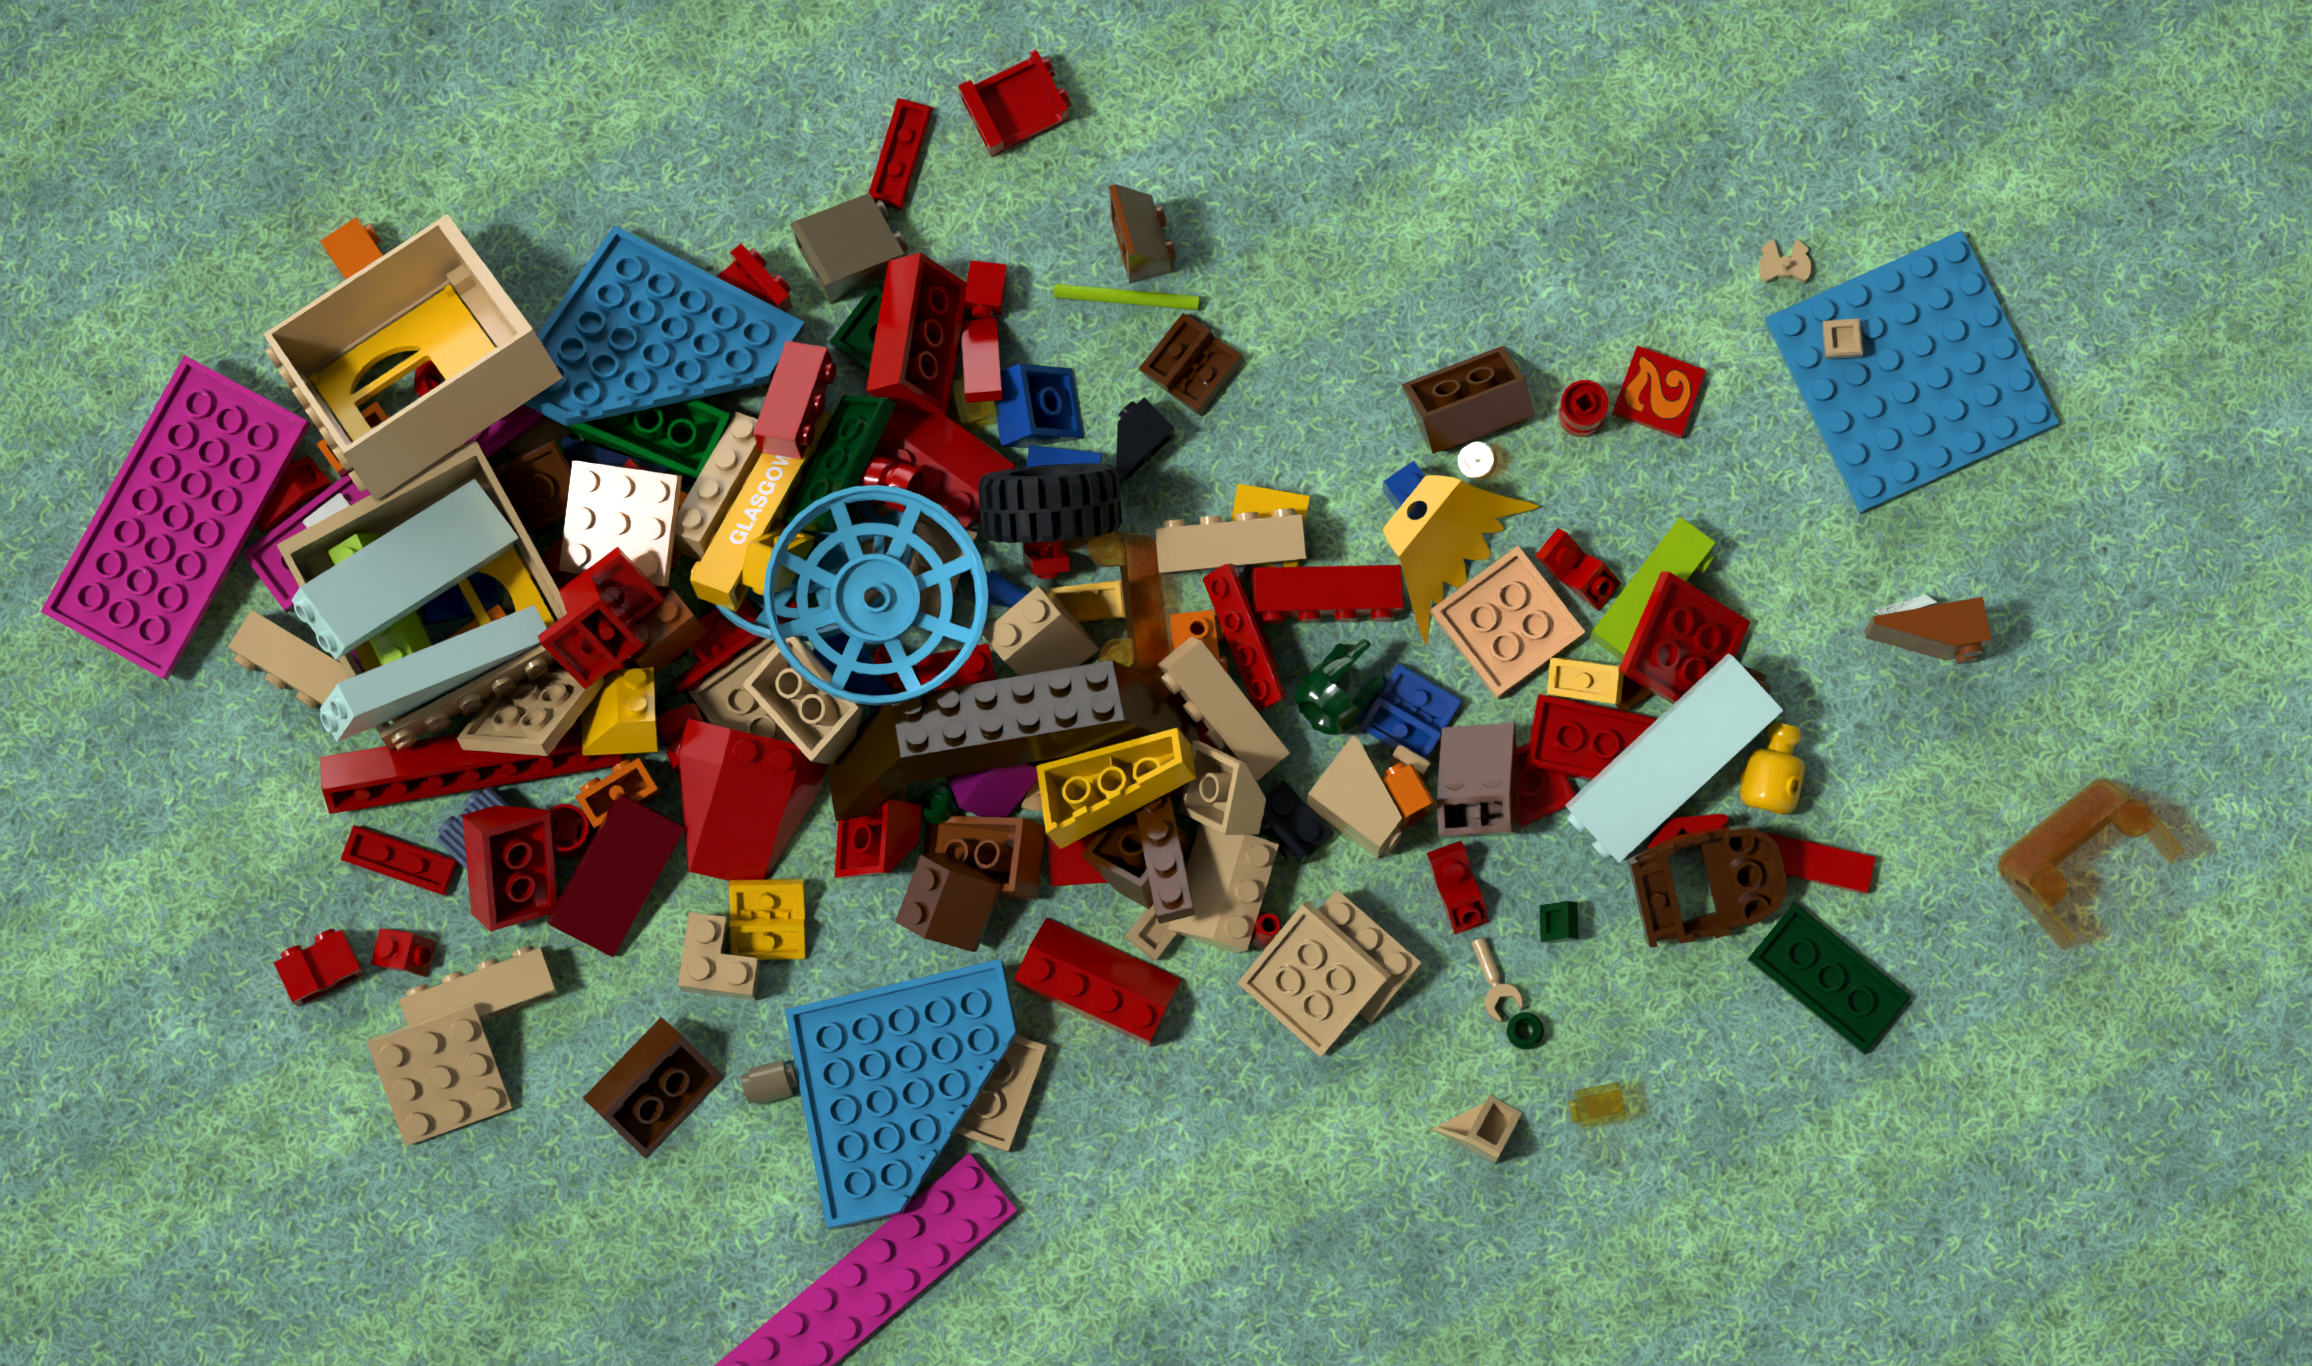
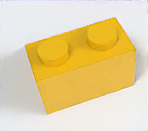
[581,667,658,756]

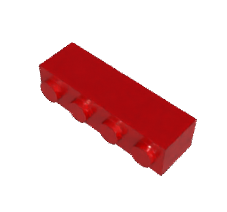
[1249,565,1403,624]

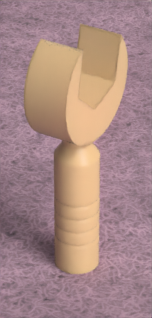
[1471,937,1522,1022]

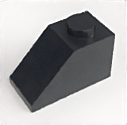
[1116,397,1175,485]

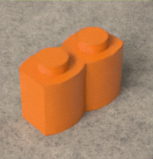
[1382,762,1435,829]

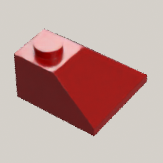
[834,798,922,878]

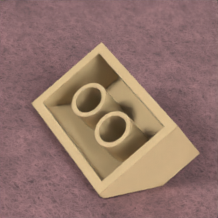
[742,636,862,765]
[1166,824,1279,953]
[1319,889,1421,1024]

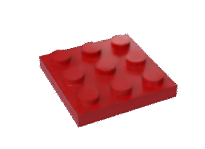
[1618,571,1750,704]

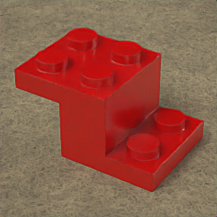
[538,546,665,689]

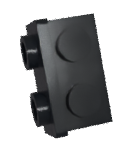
[1260,780,1334,865]

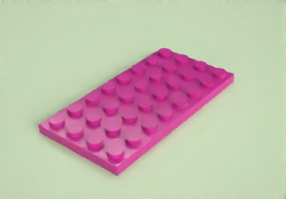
[40,355,311,681]

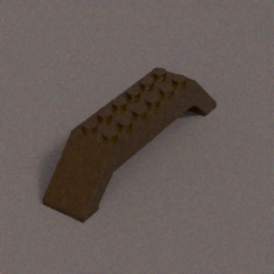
[826,660,1200,821]

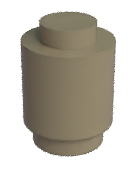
[741,1059,799,1105]

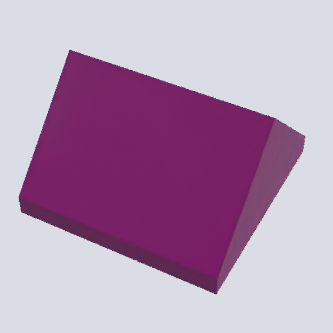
[946,761,1040,817]

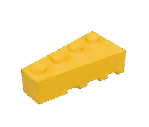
[1036,728,1196,849]

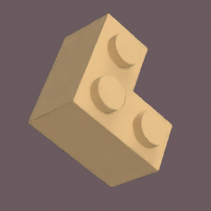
[678,912,761,1001]

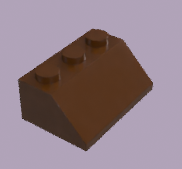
[1402,346,1535,454]
[583,1017,723,1158]

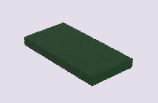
[782,395,896,533]
[1747,902,1911,1055]

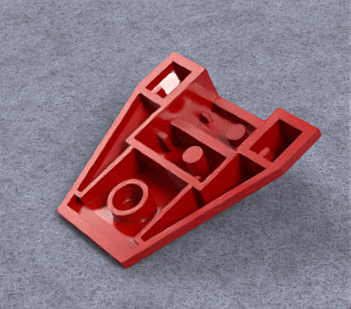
[678,718,827,881]

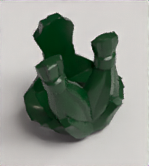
[1295,639,1388,735]

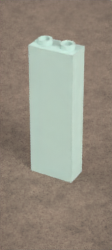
[291,479,519,660]
[320,605,547,742]
[1565,653,1783,863]

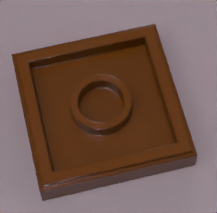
[492,437,572,534]

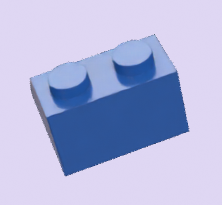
[994,363,1084,448]

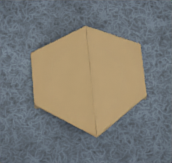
[1431,1095,1522,1164]

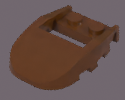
[1627,825,1787,948]

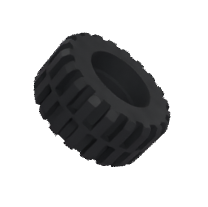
[978,463,1122,543]

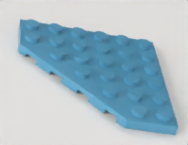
[524,225,805,426]
[785,959,1018,1230]

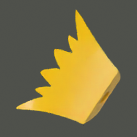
[1383,475,1539,646]

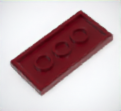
[547,792,685,957]

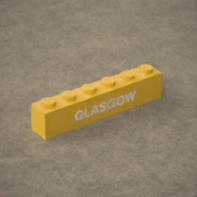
[690,412,832,612]

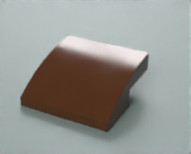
[1139,313,1245,416]

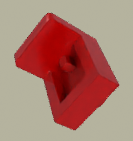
[1022,541,1070,579]
[371,928,436,977]

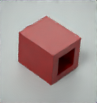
[964,260,1007,319]

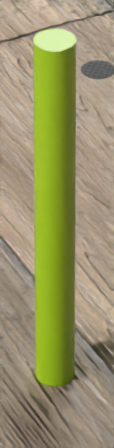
[1053,284,1199,310]

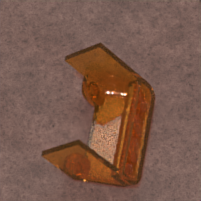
[1046,531,1169,680]
[1997,779,2185,950]

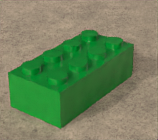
[568,399,732,485]

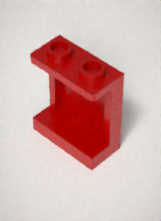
[958,49,1072,158]

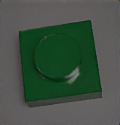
[1539,901,1579,943]

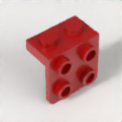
[717,243,792,312]

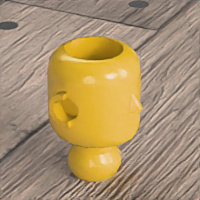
[1739,722,1806,815]

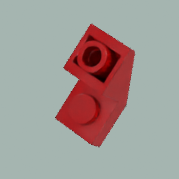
[255,456,331,532]
[1535,528,1622,611]
[1645,814,1729,858]
[1426,841,1489,934]

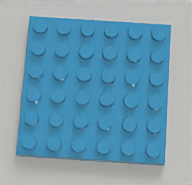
[1764,230,2059,514]

